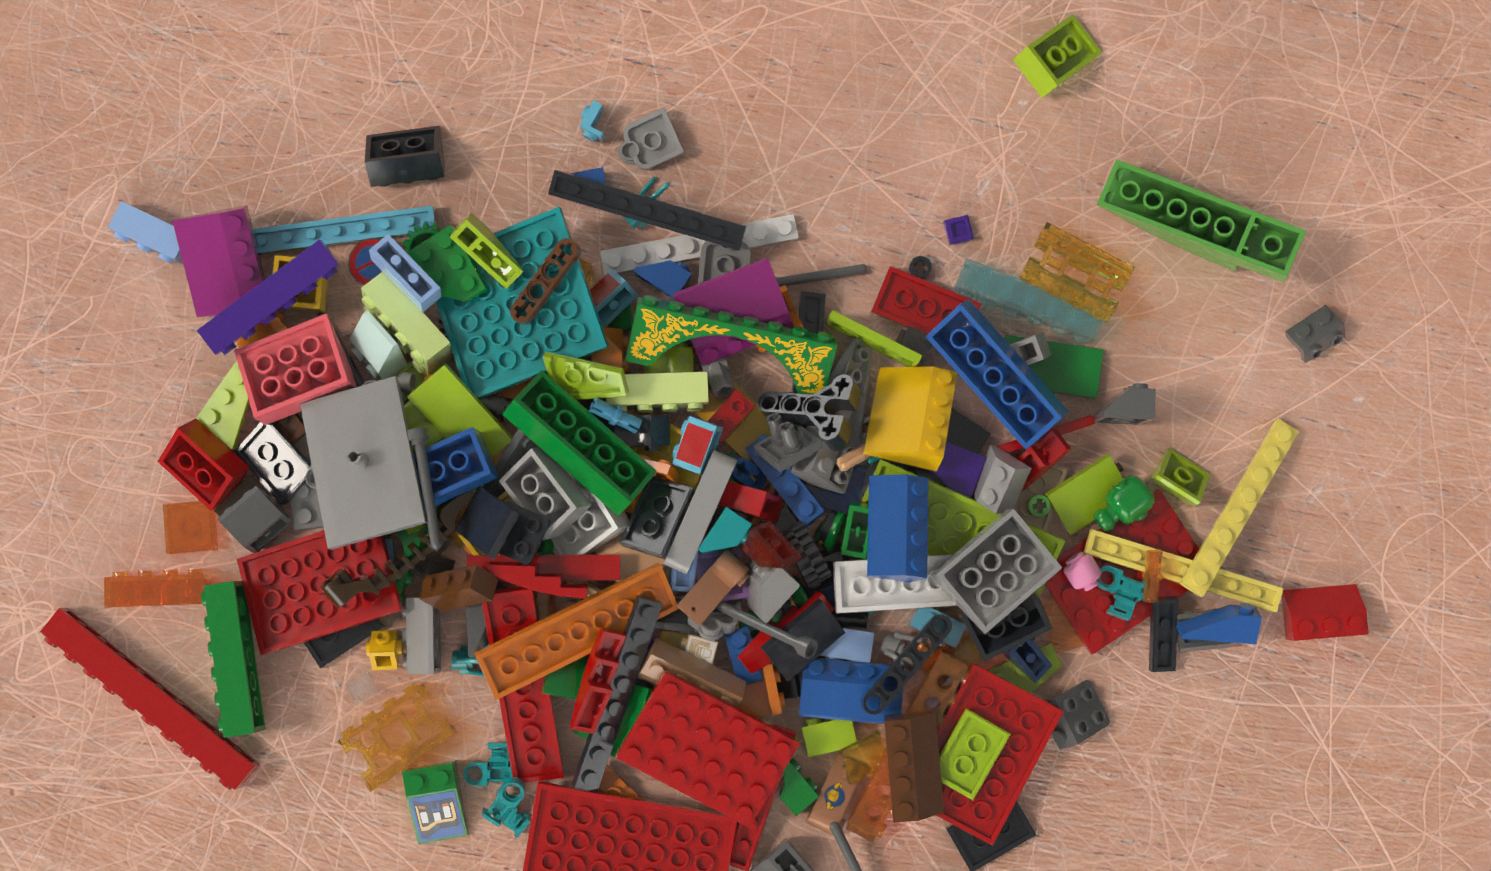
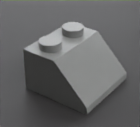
[973,445,1031,514]

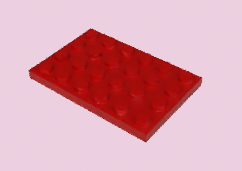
[1045,489,1199,655]
[237,530,403,655]
[936,663,1064,846]
[616,669,800,828]

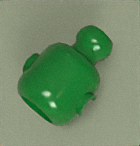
[1093,475,1155,532]

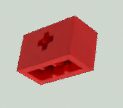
[708,389,755,445]

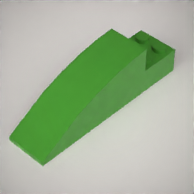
[1097,159,1306,283]

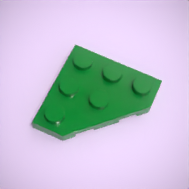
[406,225,488,303]

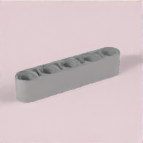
[664,450,737,574]

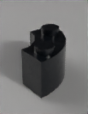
[598,415,670,451]

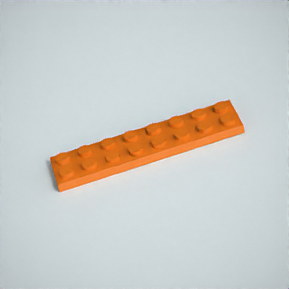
[474,563,679,700]

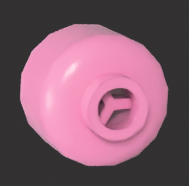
[1064,552,1102,591]

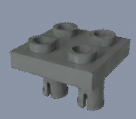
[754,413,823,472]

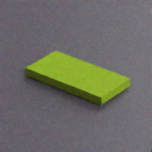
[826,310,922,367]
[407,363,513,458]

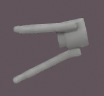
[880,631,945,674]

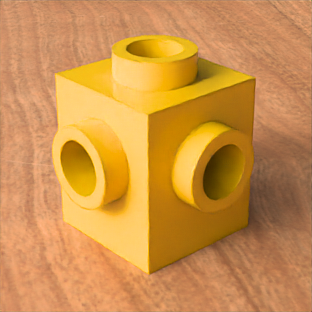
[366,630,404,670]

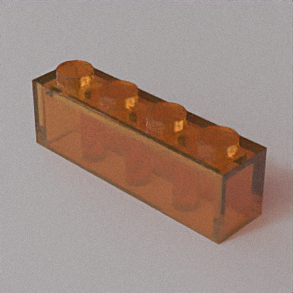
[104,569,211,608]

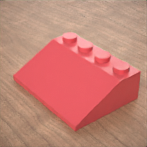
[234,313,357,425]

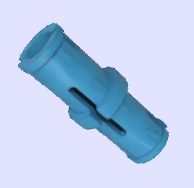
[589,397,642,434]

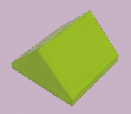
[1148,448,1211,506]

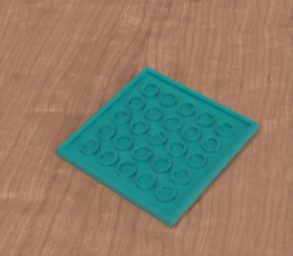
[436,206,609,399]

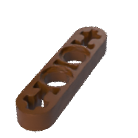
[510,238,581,324]

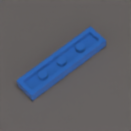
[745,433,826,527]

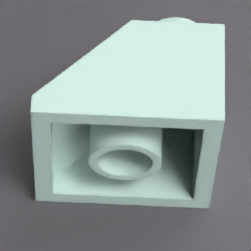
[349,310,408,380]

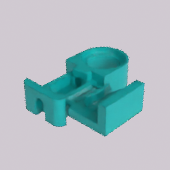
[1097,566,1147,621]
[463,742,513,786]
[482,777,531,838]

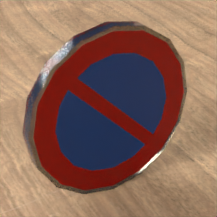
[348,238,382,285]

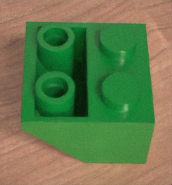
[841,500,869,559]

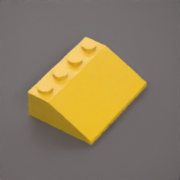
[863,366,957,472]

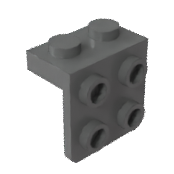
[1045,680,1110,749]

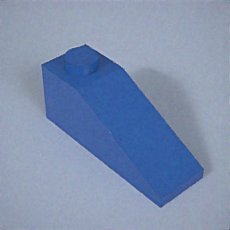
[1176,603,1262,644]

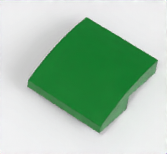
[542,654,590,700]

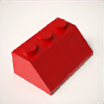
[157,419,250,511]
[1281,584,1369,641]

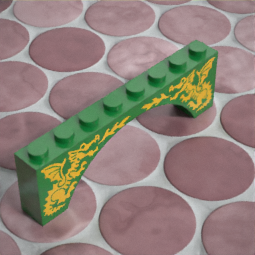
[625,295,837,395]

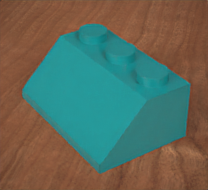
[698,507,753,553]

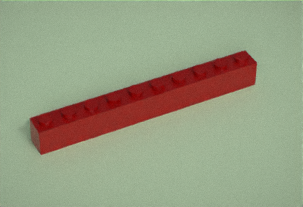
[40,608,260,790]

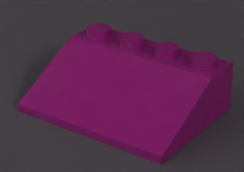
[172,205,265,317]
[674,257,794,366]

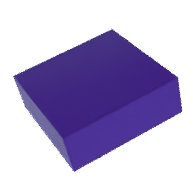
[943,215,974,245]

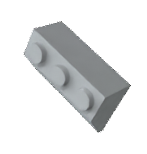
[745,552,800,623]
[402,598,441,674]

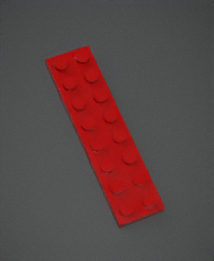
[482,587,565,783]

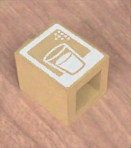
[680,632,719,664]

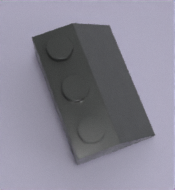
[1093,383,1156,425]

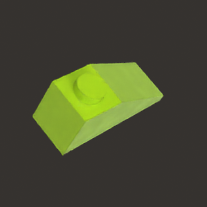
[450,212,524,289]

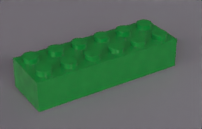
[502,370,657,516]
[201,581,265,738]

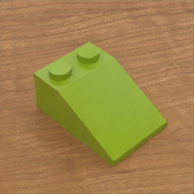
[1013,14,1103,98]

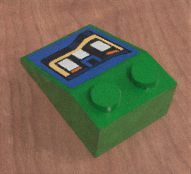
[402,760,468,844]

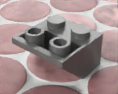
[217,486,294,553]
[749,838,815,871]

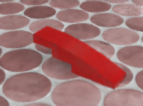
[1017,430,1071,492]
[483,561,588,599]
[737,591,834,674]
[570,627,626,734]

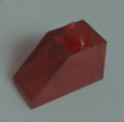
[743,521,802,568]

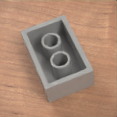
[499,447,591,540]

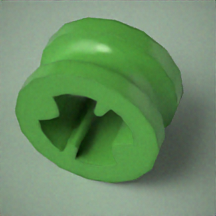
[1027,495,1051,518]

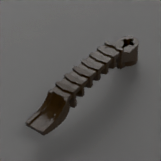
[320,491,475,607]

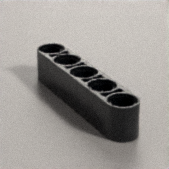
[861,614,952,715]

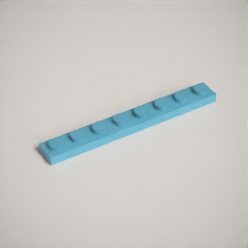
[253,206,436,255]

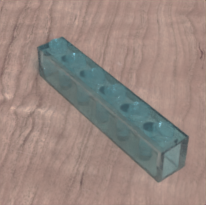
[953,258,1106,344]

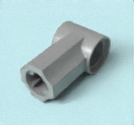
[699,358,735,400]

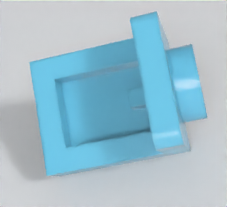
[580,100,605,142]

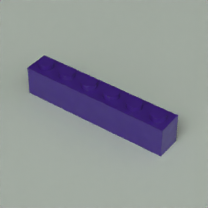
[196,239,340,356]

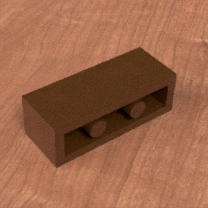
[420,565,499,611]

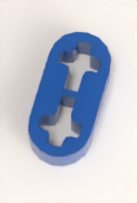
[730,456,766,490]

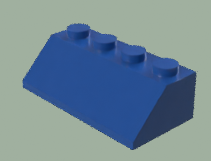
[867,474,929,583]
[799,658,904,724]

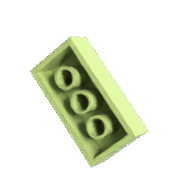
[361,272,452,376]
[606,372,708,414]

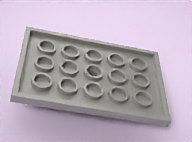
[300,376,427,550]

